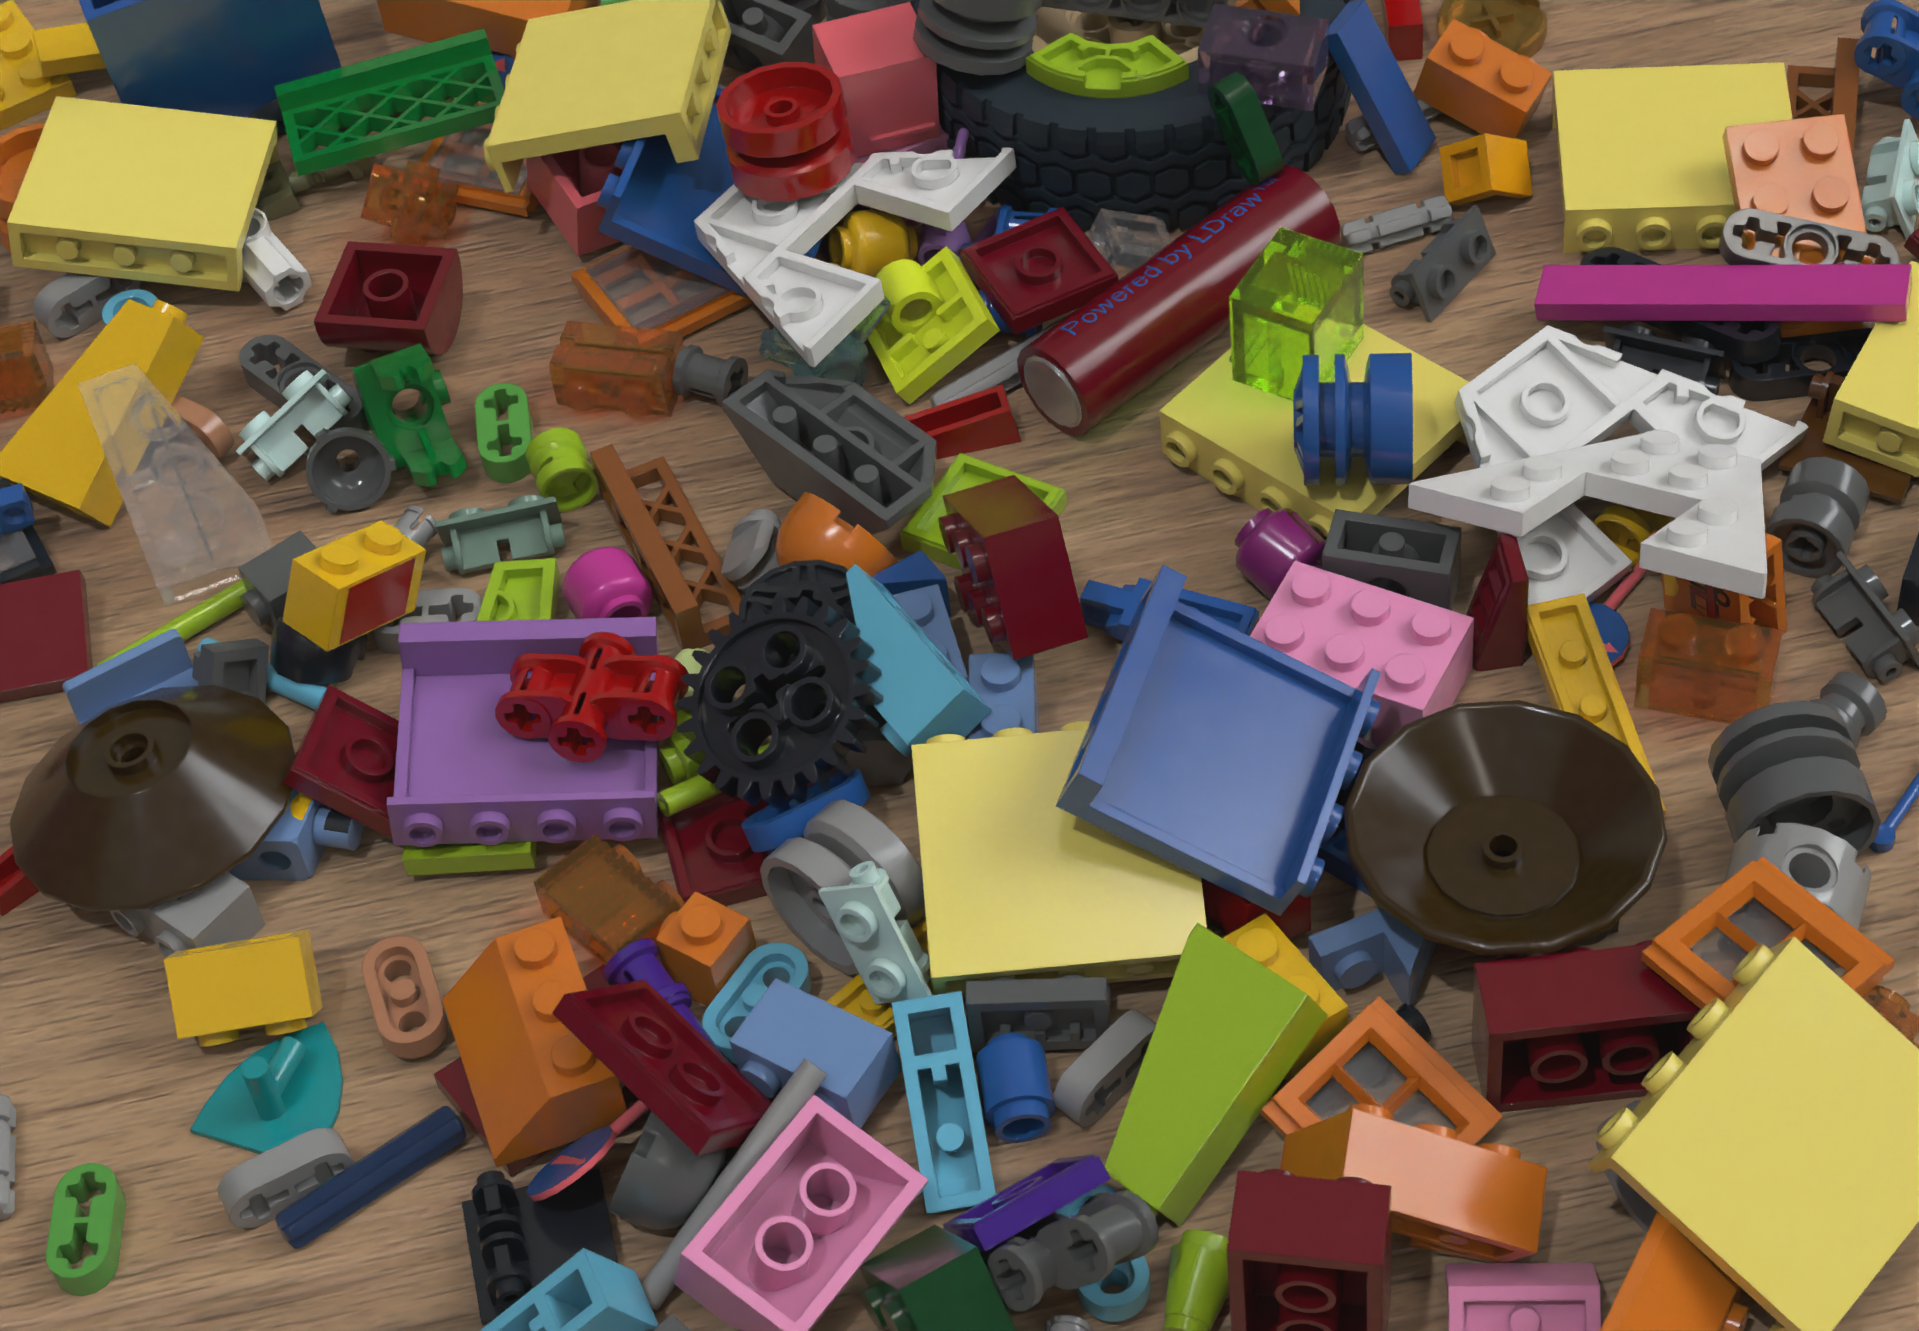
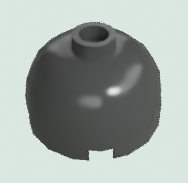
[608,1111,728,1230]

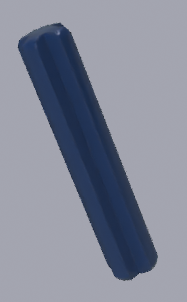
[275,1106,467,1249]

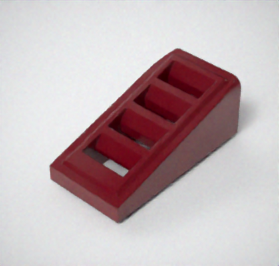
[1466,533,1529,671]

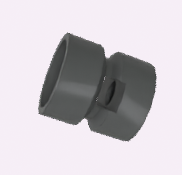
[1765,457,1870,577]

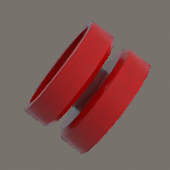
[716,62,856,201]

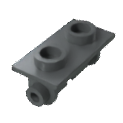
[1389,205,1496,322]
[1811,551,1919,682]

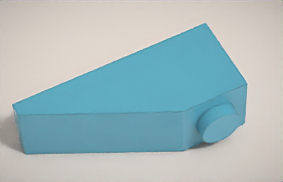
[846,564,992,757]
[892,991,996,1214]
[480,1248,659,1331]

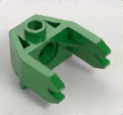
[352,344,467,487]

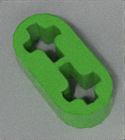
[475,383,534,483]
[46,1163,126,1296]

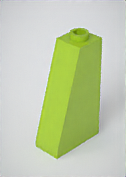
[1105,922,1328,1227]

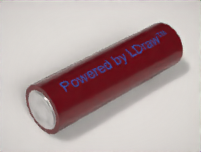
[1017,165,1340,437]

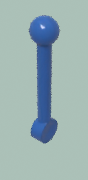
[1869,772,1919,853]

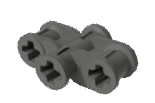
[980,1191,1158,1311]

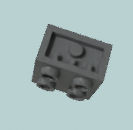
[966,975,1111,1052]

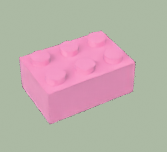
[1250,561,1474,746]

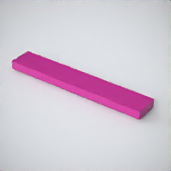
[1534,264,1912,322]

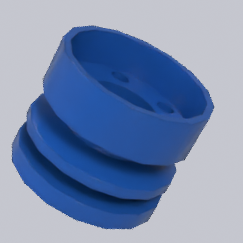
[1293,353,1413,486]

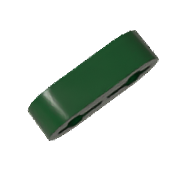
[1207,72,1284,186]

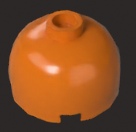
[775,492,898,576]

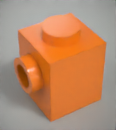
[655,891,757,1007]

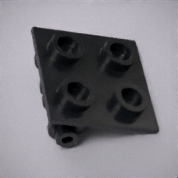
[461,1168,618,1326]

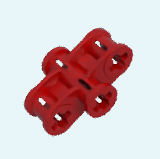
[495,631,689,763]

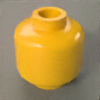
[828,209,918,278]

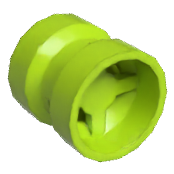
[525,428,599,512]

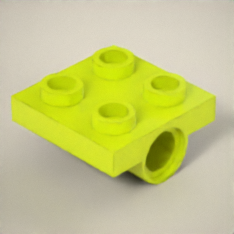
[860,246,1000,404]

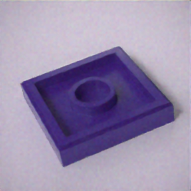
[943,1155,1111,1252]

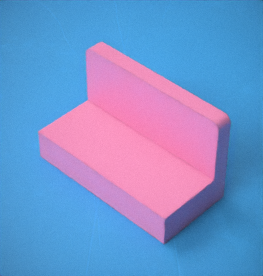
[1445,1262,1601,1331]

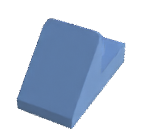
[1308,908,1437,1006]

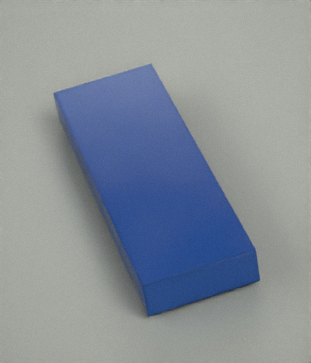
[1322,0,1436,175]

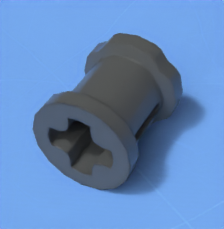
[671,344,748,407]

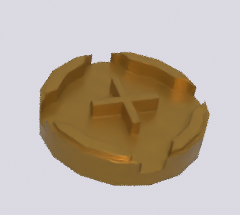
[1436,0,1547,58]

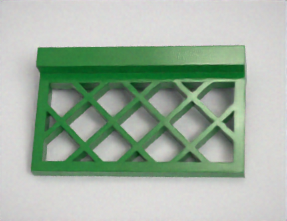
[274,28,504,177]

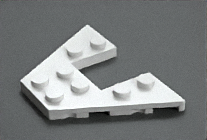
[694,147,1017,367]
[1455,325,1809,605]
[1408,430,1767,599]

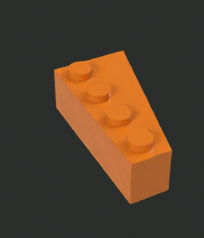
[377,0,598,59]

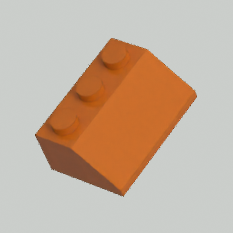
[442,916,627,1168]
[1600,1211,1750,1331]

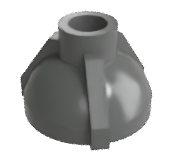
[306,427,396,513]

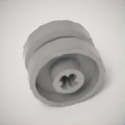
[760,799,926,975]

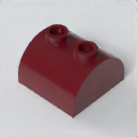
[313,241,463,357]

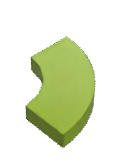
[1025,32,1189,98]

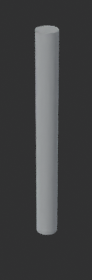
[641,1058,828,1311]

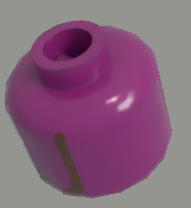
[1235,508,1326,599]

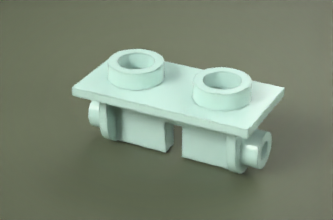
[1861,119,1919,240]
[236,369,353,482]
[818,861,933,1004]

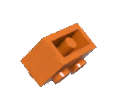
[1413,18,1552,139]

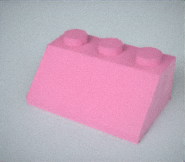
[674,1094,929,1331]

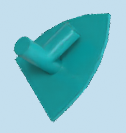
[190,1022,343,1154]

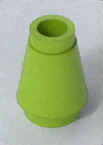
[1162,1229,1229,1331]

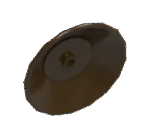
[10,685,295,911]
[1343,700,1667,956]

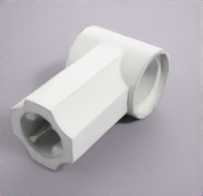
[242,208,312,311]

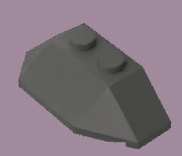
[722,369,937,535]

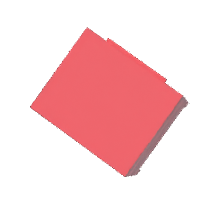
[812,2,940,158]

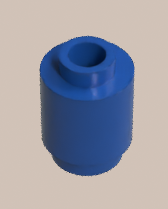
[976,1033,1055,1143]

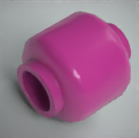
[562,547,654,619]

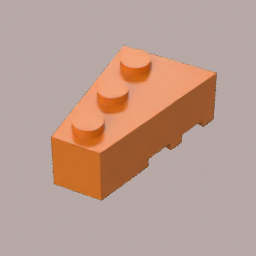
[1280,1104,1548,1263]

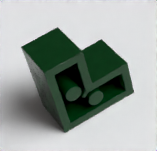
[860,1224,1016,1331]

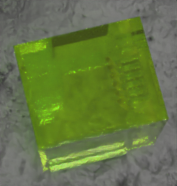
[1229,227,1364,401]

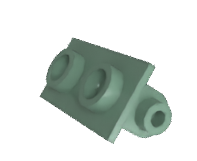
[435,494,566,575]

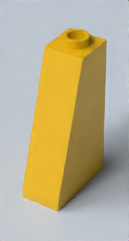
[0,299,204,527]

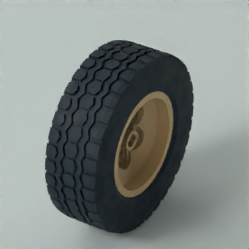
[913,0,1353,236]

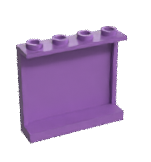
[387,617,659,847]

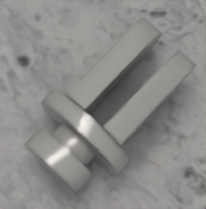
[721,509,781,594]

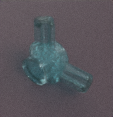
[759,295,890,387]

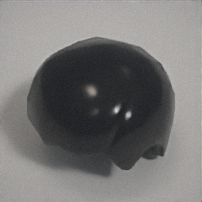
[270,613,367,685]

